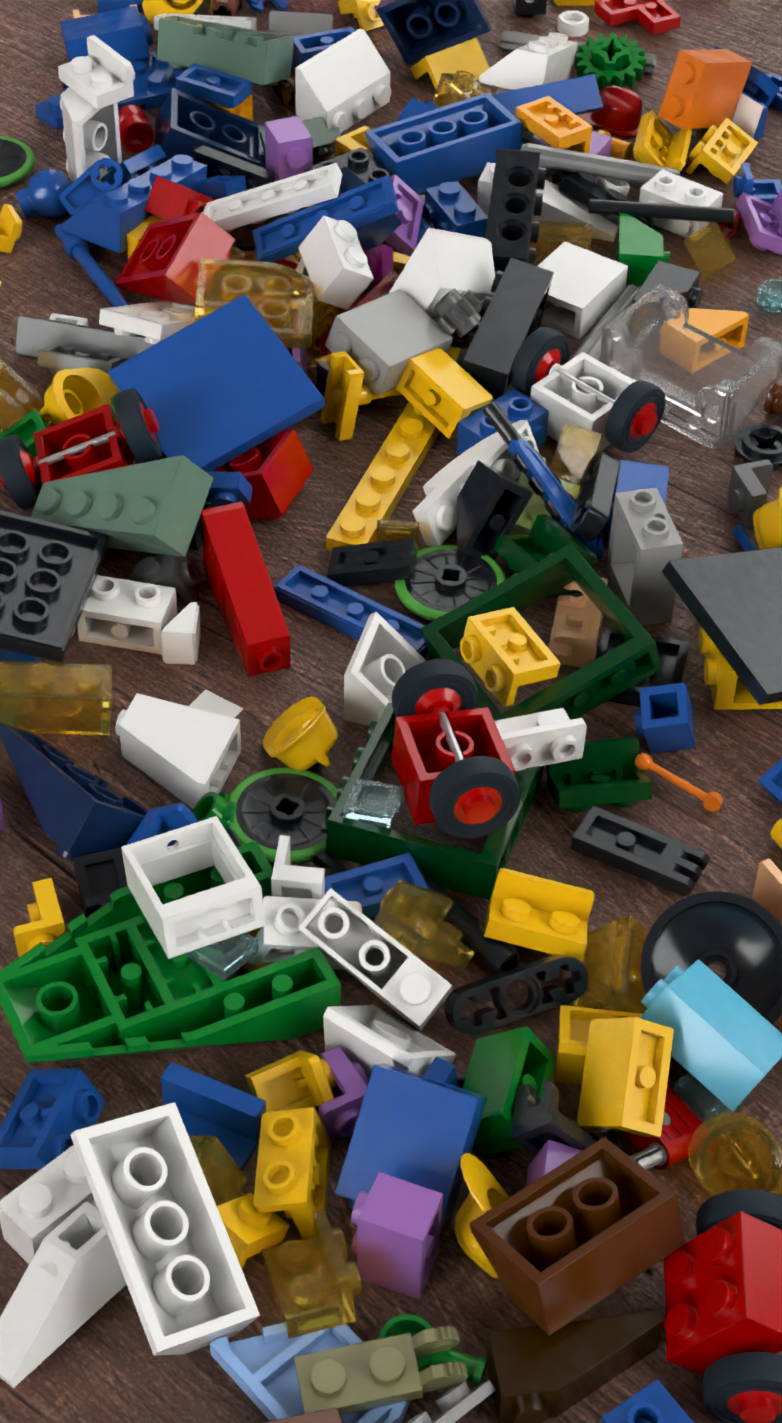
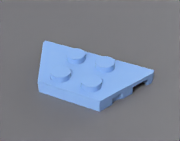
[210,1311,410,1423]

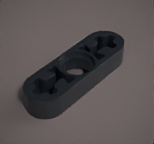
[571,450,620,542]
[444,954,588,1035]

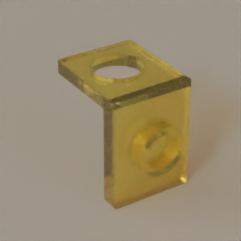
[550,424,603,485]

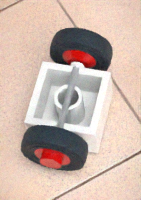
[510,327,666,459]

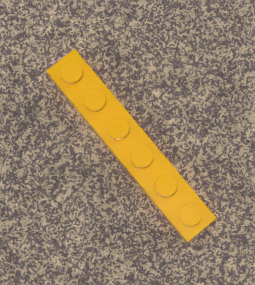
[326,402,440,551]

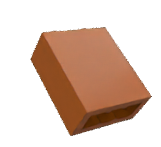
[658,49,753,129]

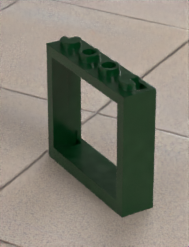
[420,543,661,721]
[321,702,545,900]

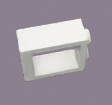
[121,816,266,959]

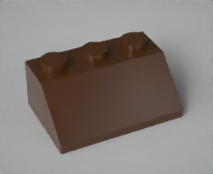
[469,1137,685,1336]

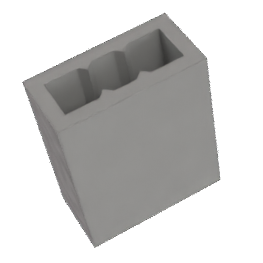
[325,289,453,396]

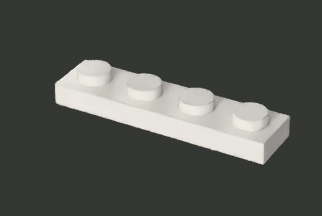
[203,163,343,233]

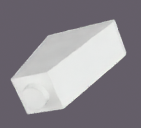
[115,693,241,809]

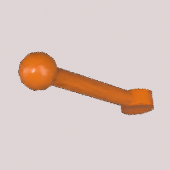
[635,753,723,812]

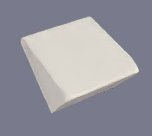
[161,602,201,665]

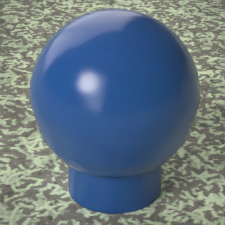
[15,168,73,219]

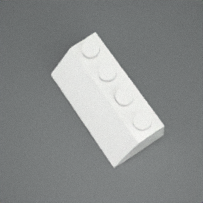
[70,1102,260,1356]

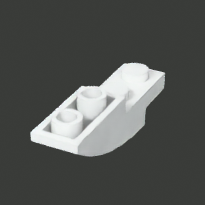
[412,420,539,546]

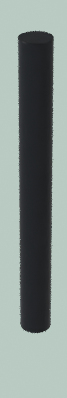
[589,199,734,223]

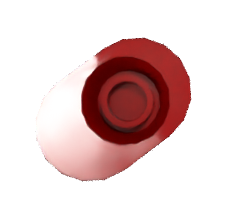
[577,86,644,137]

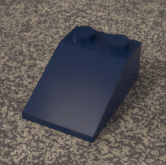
[376,0,492,65]
[154,88,266,168]

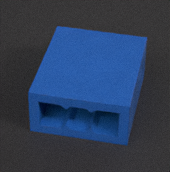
[60,6,153,62]
[335,1064,488,1228]

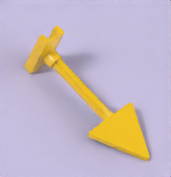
[320,347,512,441]

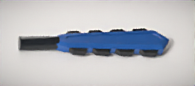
[482,402,604,560]

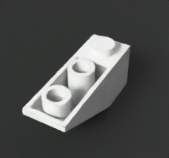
[298,888,452,1031]
[0,1201,126,1388]

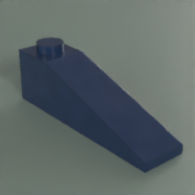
[0,722,148,861]

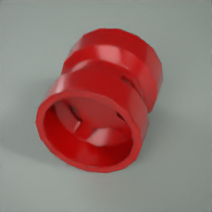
[118,105,154,153]

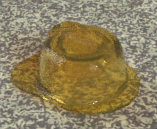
[689,1112,782,1197]

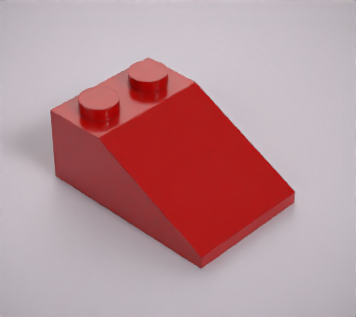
[115,212,236,305]
[214,429,314,521]

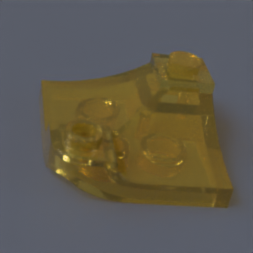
[195,259,314,348]

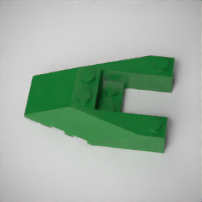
[0,840,341,1063]

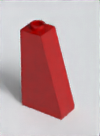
[201,502,291,677]

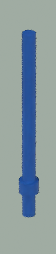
[55,223,142,336]

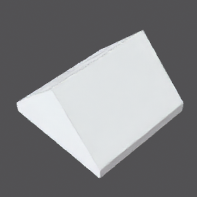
[344,612,426,726]
[323,1005,456,1082]

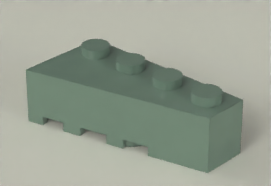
[156,16,294,86]
[31,455,213,557]

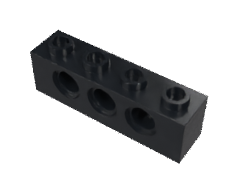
[485,148,546,276]

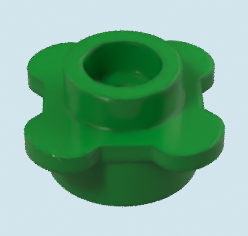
[192,792,237,830]

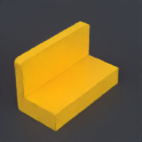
[411,38,489,95]
[395,348,493,439]
[577,1017,674,1137]

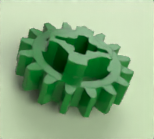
[575,32,646,89]

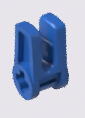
[59,158,123,216]

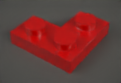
[594,0,681,34]

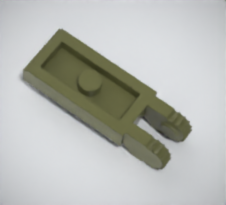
[294,1325,469,1415]

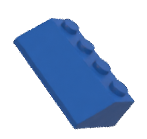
[365,92,522,194]
[62,154,207,254]

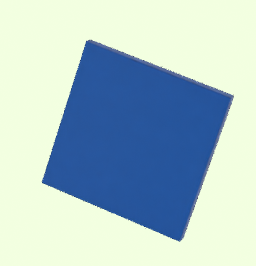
[107,294,326,471]

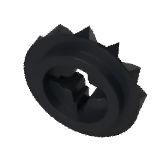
[733,424,782,471]

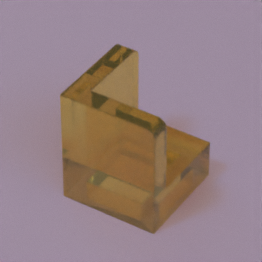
[683,221,739,277]

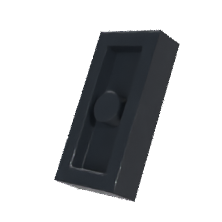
[327,538,418,586]

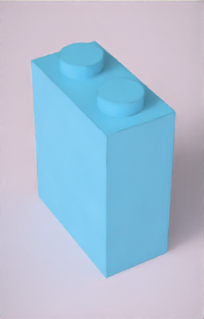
[640,959,782,1112]

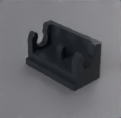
[510,1080,623,1157]

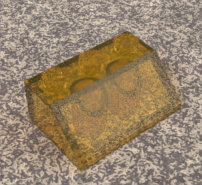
[0,659,112,735]

